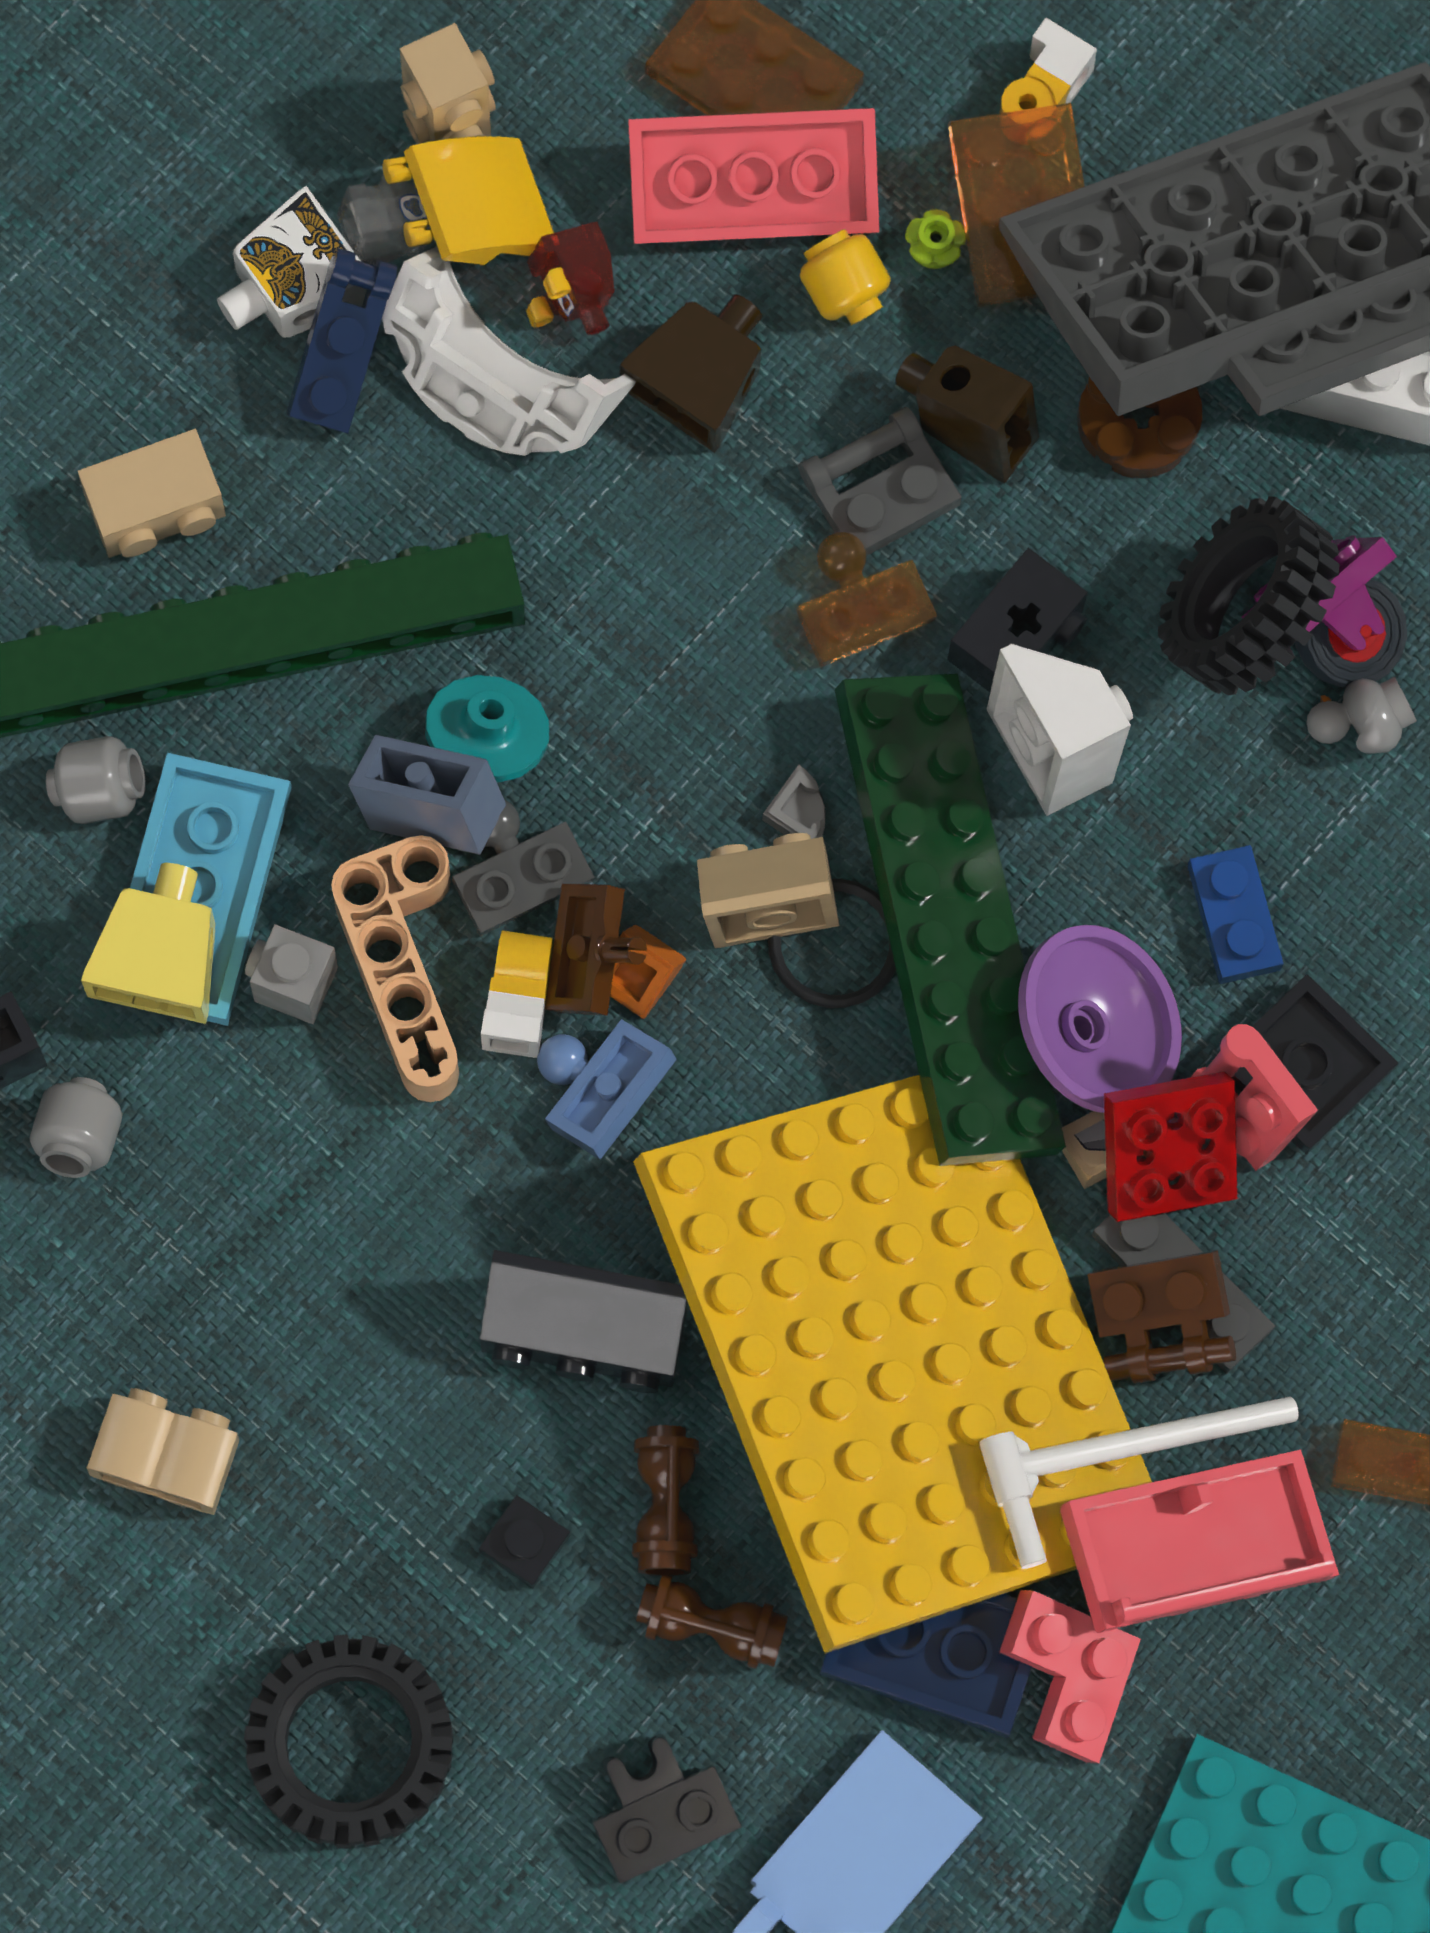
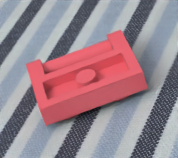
[1190,1024,1318,1171]

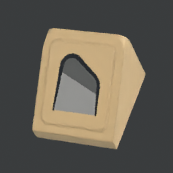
[1062,1111,1141,1189]

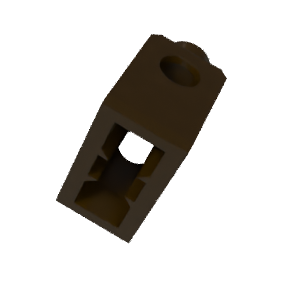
[620,294,762,453]
[895,345,1039,484]

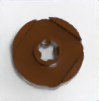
[1077,377,1203,478]

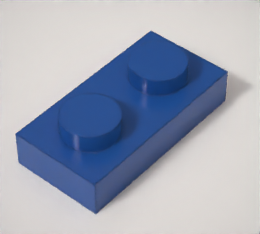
[1187,845,1284,984]

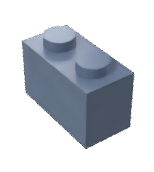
[348,735,506,855]

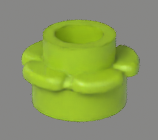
[905,209,966,269]

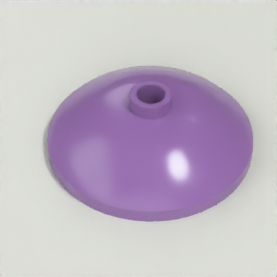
[1018,925,1182,1113]

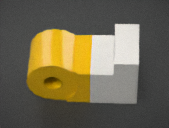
[999,18,1097,146]
[481,930,553,1058]

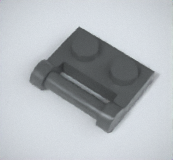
[798,407,962,563]

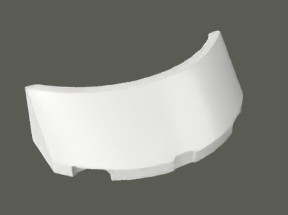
[382,247,636,456]

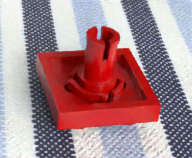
[1104,1071,1238,1222]

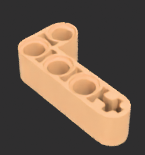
[331,835,459,1102]

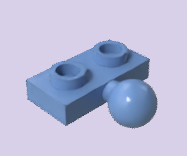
[537,1019,677,1160]

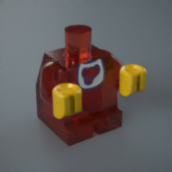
[526,221,615,335]

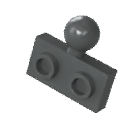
[452,800,595,937]

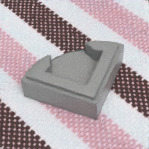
[762,765,826,839]

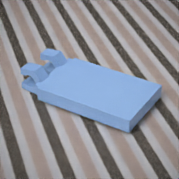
[732,1730,983,1933]

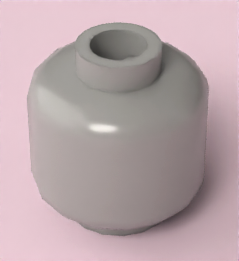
[46,736,145,824]
[30,1077,122,1178]

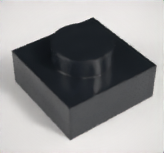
[479,1495,571,1589]

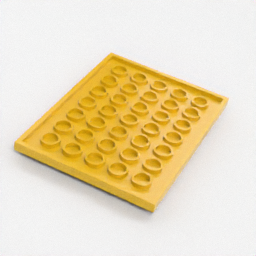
[633,1075,1152,1653]

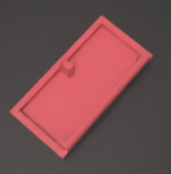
[1060,1450,1339,1633]

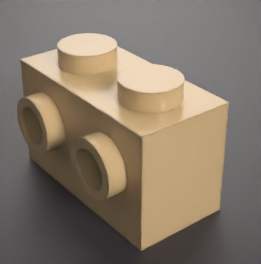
[400,23,496,144]

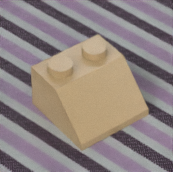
[697,833,840,948]

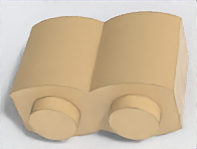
[87,1388,239,1515]

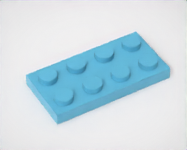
[130,752,292,1026]

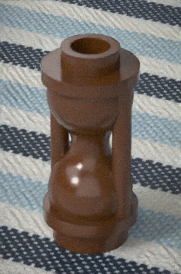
[632,1425,699,1576]
[636,1574,788,1669]

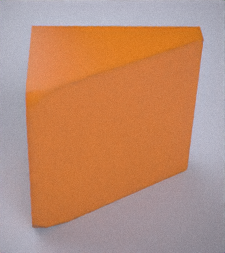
[610,925,686,1019]

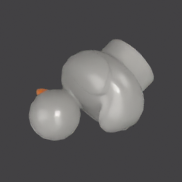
[1306,677,1417,754]

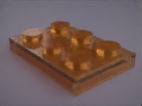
[645,0,864,115]
[948,103,1085,307]

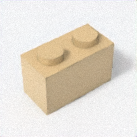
[78,428,226,558]

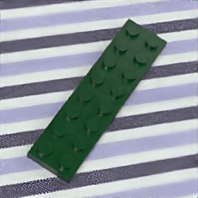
[834,673,1066,1166]

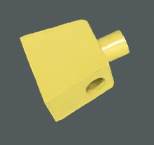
[81,863,215,1024]

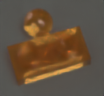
[796,532,937,667]

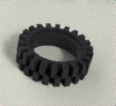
[1158,496,1340,695]
[244,1634,453,1849]

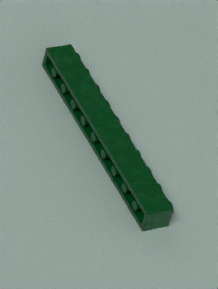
[0,532,525,738]

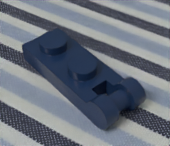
[286,248,397,433]

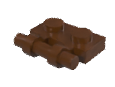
[1087,1250,1236,1384]

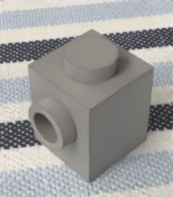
[245,924,338,1025]

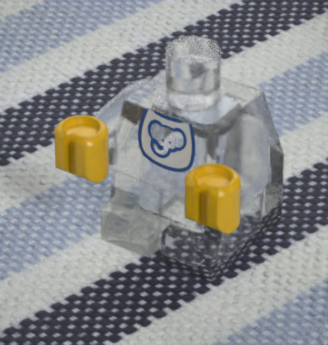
[337,156,433,265]

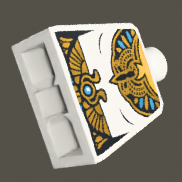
[217,186,367,338]

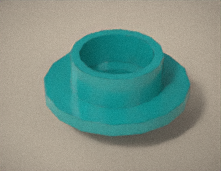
[425,675,549,783]

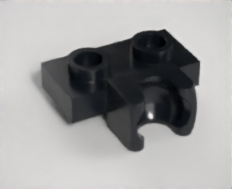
[592,1734,741,1884]

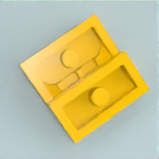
[403,136,559,265]

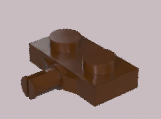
[544,884,647,1016]

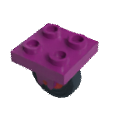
[1242,535,1407,688]

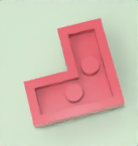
[999,1590,1141,1764]

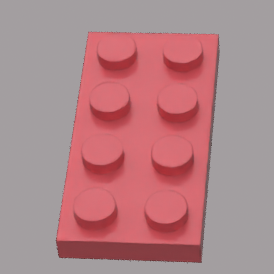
[628,108,880,244]

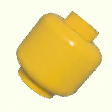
[800,229,891,326]

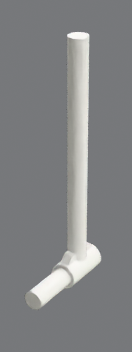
[979,1396,1298,1569]

